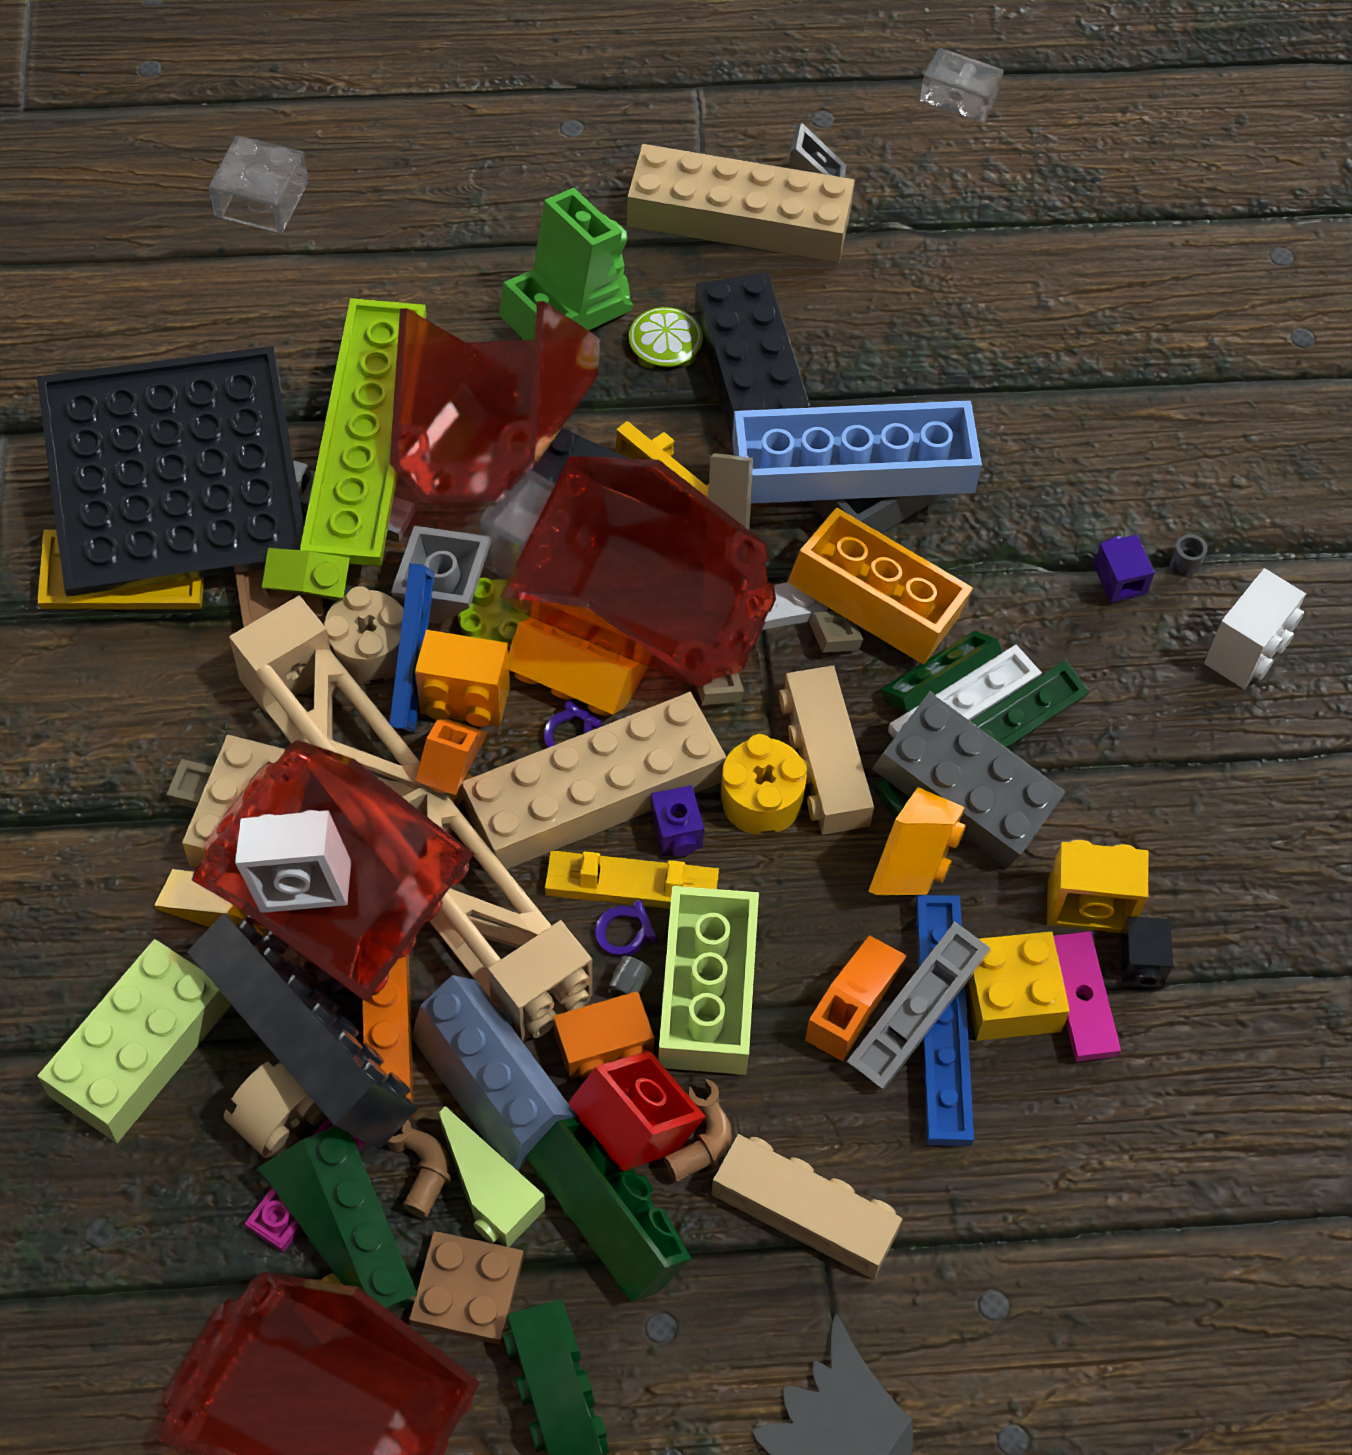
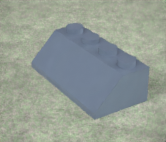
[411,975,577,1171]

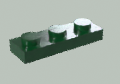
[881,630,1002,712]

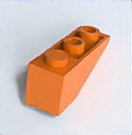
[415,719,487,795]
[805,935,907,1062]

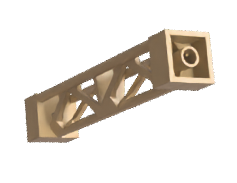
[229,595,593,1042]

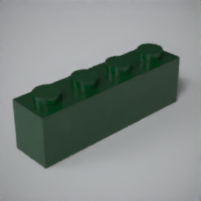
[526,1116,691,1302]
[257,1126,417,1323]
[502,1298,610,1455]

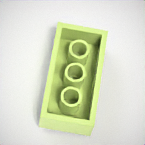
[658,886,759,1075]
[37,939,231,1143]

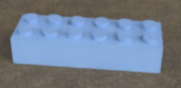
[732,401,982,503]

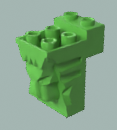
[499,188,633,360]

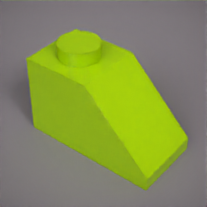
[262,548,350,601]

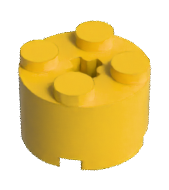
[721,734,806,834]

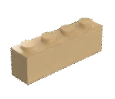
[779,665,874,835]
[711,1134,903,1280]

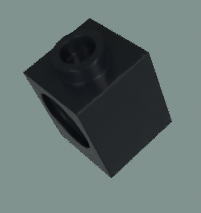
[1120,916,1173,987]

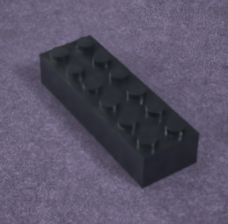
[695,272,811,443]
[187,913,418,1150]

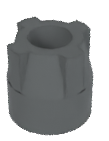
[1170,534,1207,578]
[608,956,652,997]

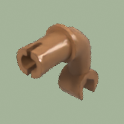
[664,1079,732,1183]
[386,1120,451,1219]

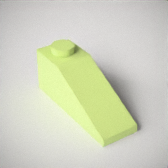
[439,1106,545,1247]

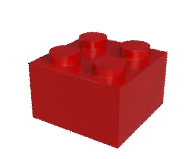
[568,1050,706,1171]

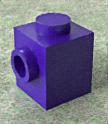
[1093,534,1155,603]
[650,785,704,856]

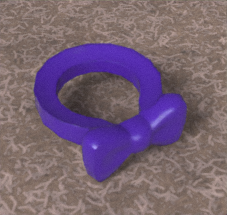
[544,701,602,748]
[595,900,658,957]

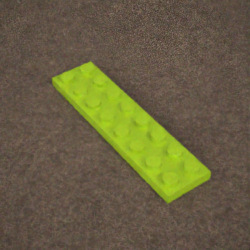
[300,298,426,566]

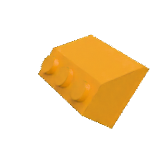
[508,611,653,716]

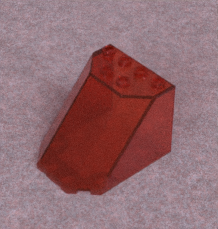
[389,301,600,504]
[500,456,776,687]
[191,740,474,1002]
[158,1272,481,1455]

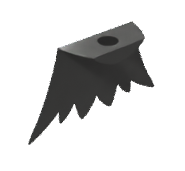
[753,1314,913,1455]

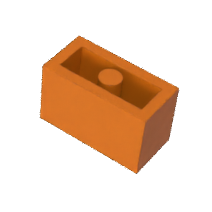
[553,991,654,1080]

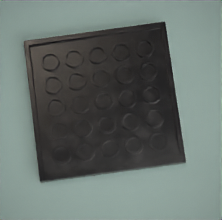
[37,346,304,597]

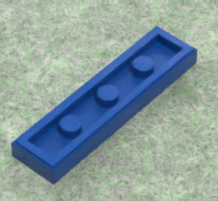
[390,563,435,733]

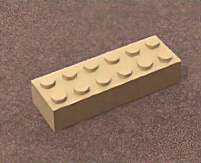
[627,144,855,263]
[462,692,727,870]

